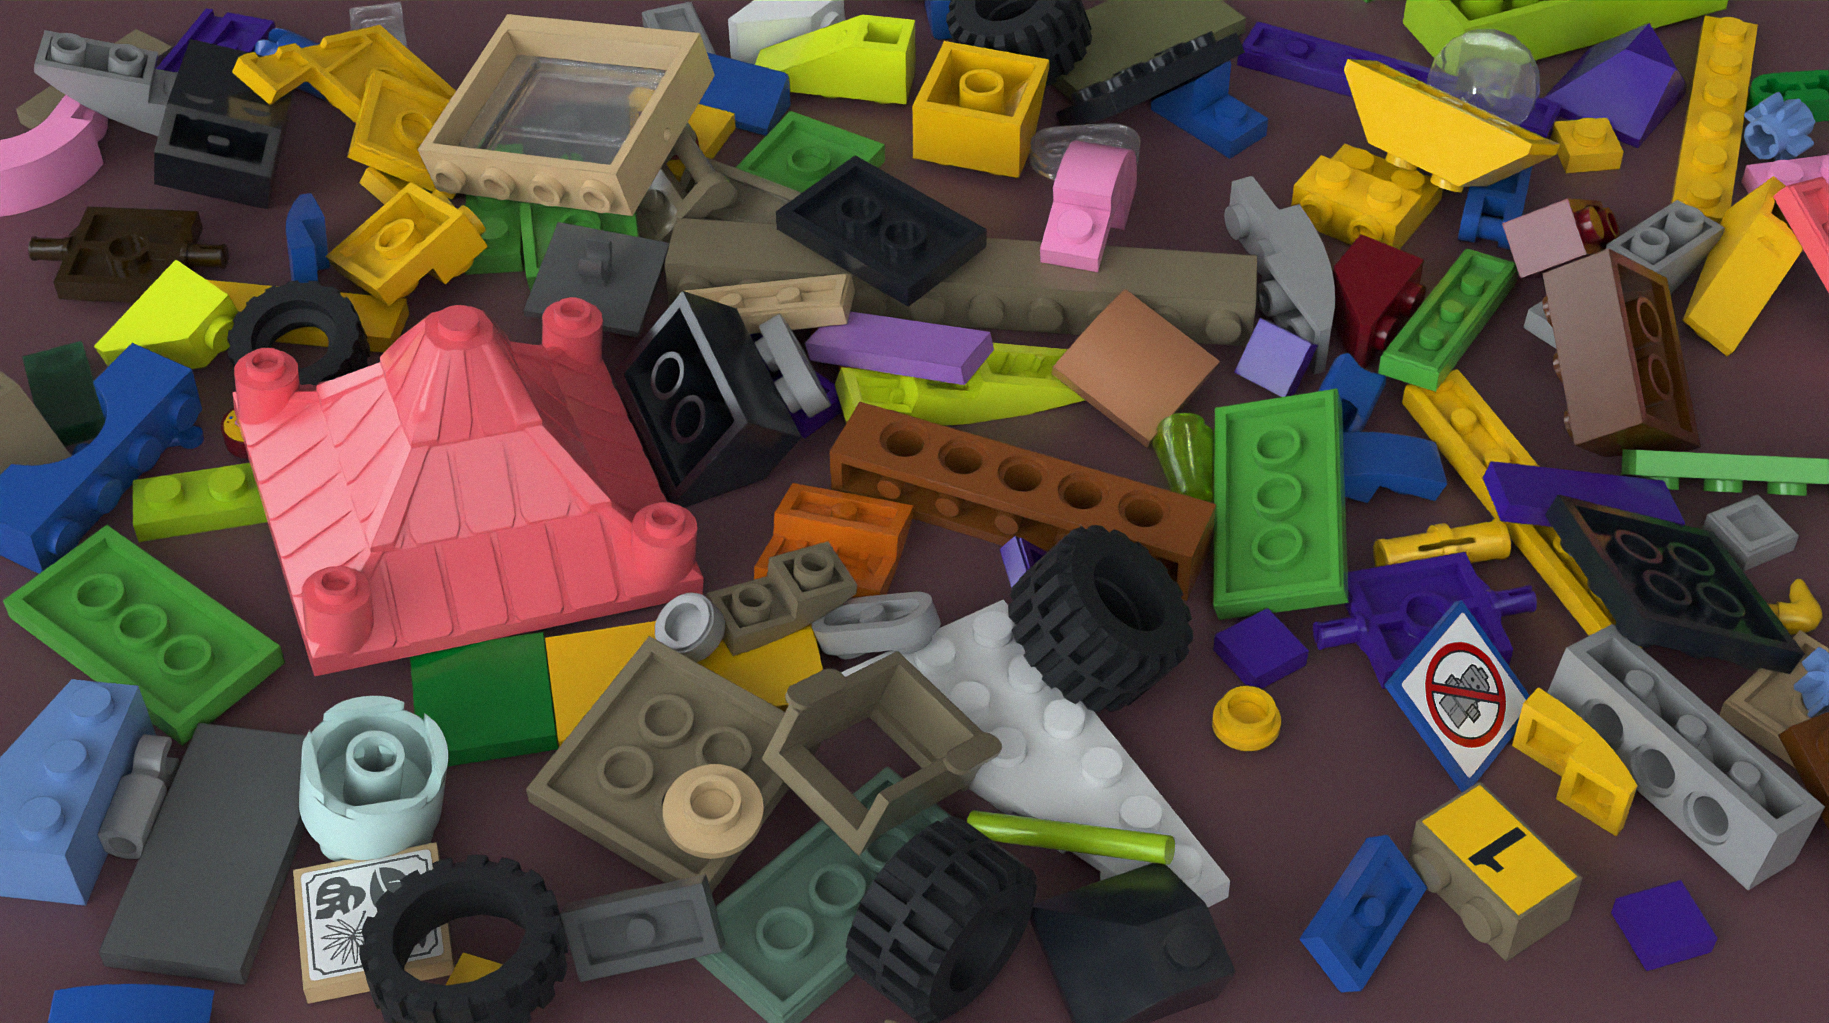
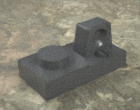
[560,874,725,982]

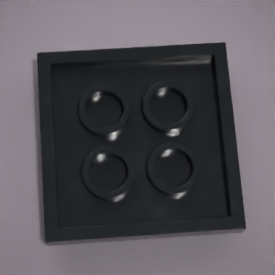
[1545,495,1805,674]

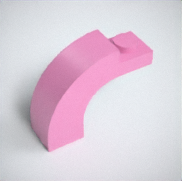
[0,95,108,217]
[1040,140,1137,272]

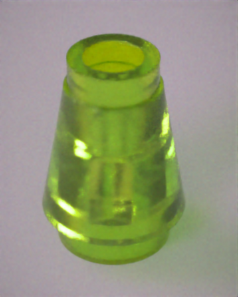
[1152,413,1214,502]

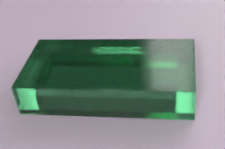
[22,341,105,447]

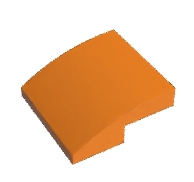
[754,483,914,598]

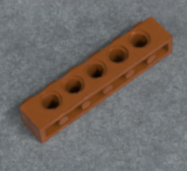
[830,402,1216,601]

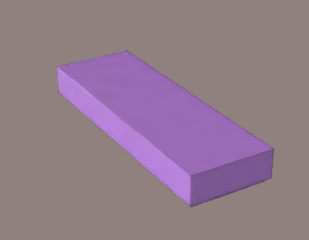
[805,311,994,385]

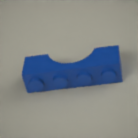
[0,343,203,574]

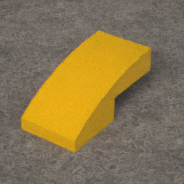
[1512,687,1637,836]

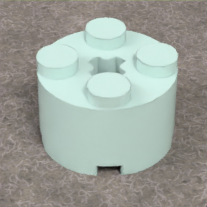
[299,696,448,862]

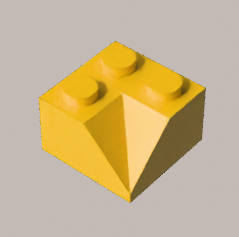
[912,41,1049,178]

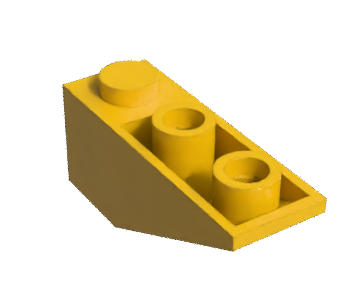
[1682,176,1803,356]

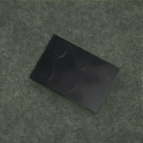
[1056,31,1245,132]
[776,155,987,307]

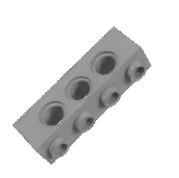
[1547,624,1825,890]

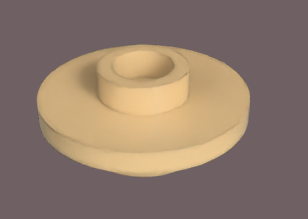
[662,764,764,859]

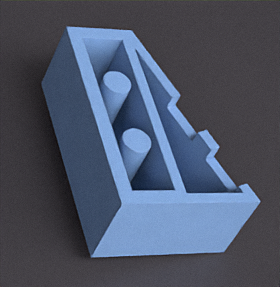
[0,679,156,906]

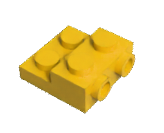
[1291,143,1443,249]
[325,182,488,306]

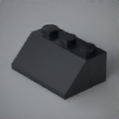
[613,291,802,508]

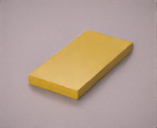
[545,621,823,747]

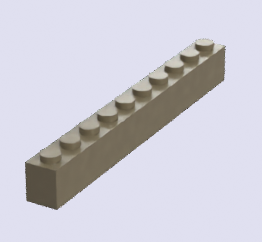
[665,218,1257,346]

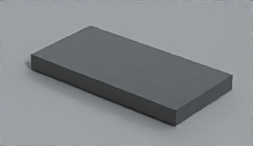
[99,723,306,985]

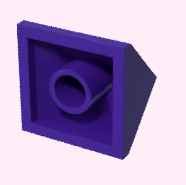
[1543,23,1687,148]

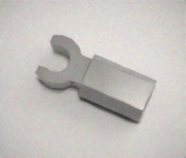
[98,734,180,859]

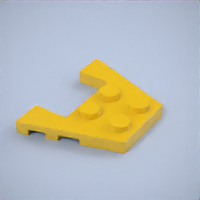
[232,25,456,205]

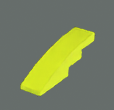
[835,343,1085,426]

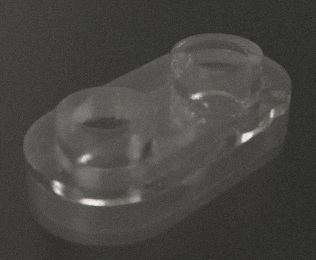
[1030,123,1141,180]

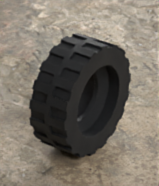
[227,280,371,385]

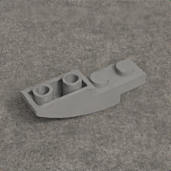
[34,30,178,136]
[1224,176,1335,375]
[1523,200,1725,348]

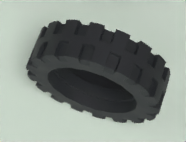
[359,854,568,1023]

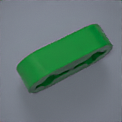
[1746,70,1829,122]

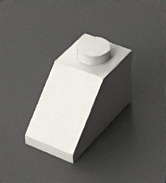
[728,0,846,65]

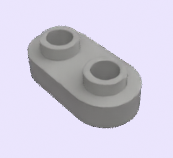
[755,313,831,418]
[812,592,941,659]

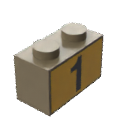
[1407,781,1583,962]

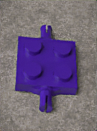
[1313,552,1537,689]

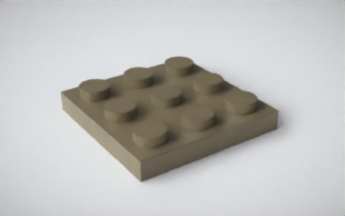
[526,636,821,893]

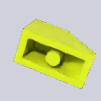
[94,260,238,369]

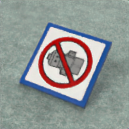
[1384,600,1530,792]

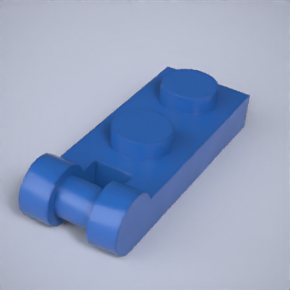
[1457,134,1539,250]

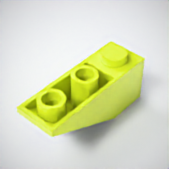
[755,14,916,104]

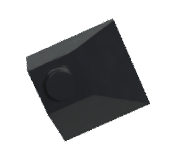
[1030,863,1236,1023]

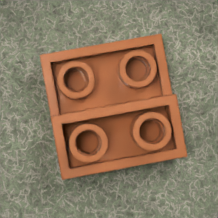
[1052,289,1220,448]

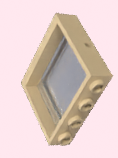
[418,14,715,216]

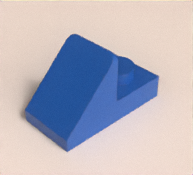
[1151,60,1269,159]

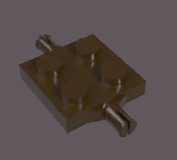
[28,206,229,303]

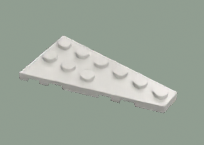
[841,599,1230,908]

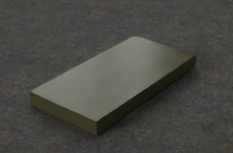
[1052,0,1246,102]

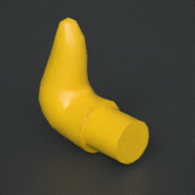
[1767,579,1822,634]

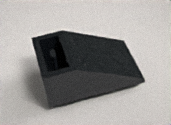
[154,39,296,209]

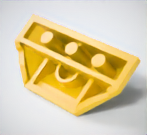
[1344,59,1560,193]

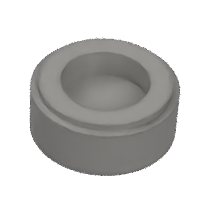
[655,593,725,662]

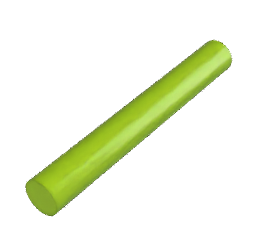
[967,810,1175,865]

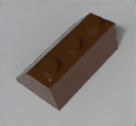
[1543,248,1701,457]

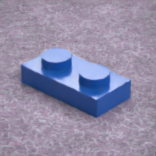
[1299,835,1427,993]

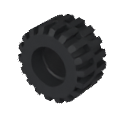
[946,0,1092,87]
[1008,525,1193,712]
[845,817,1037,1023]

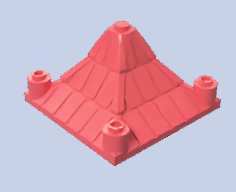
[232,297,704,677]

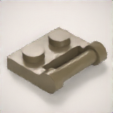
[636,122,735,243]

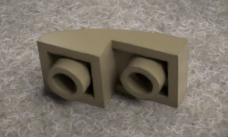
[707,541,857,656]

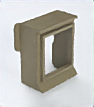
[762,651,1002,856]

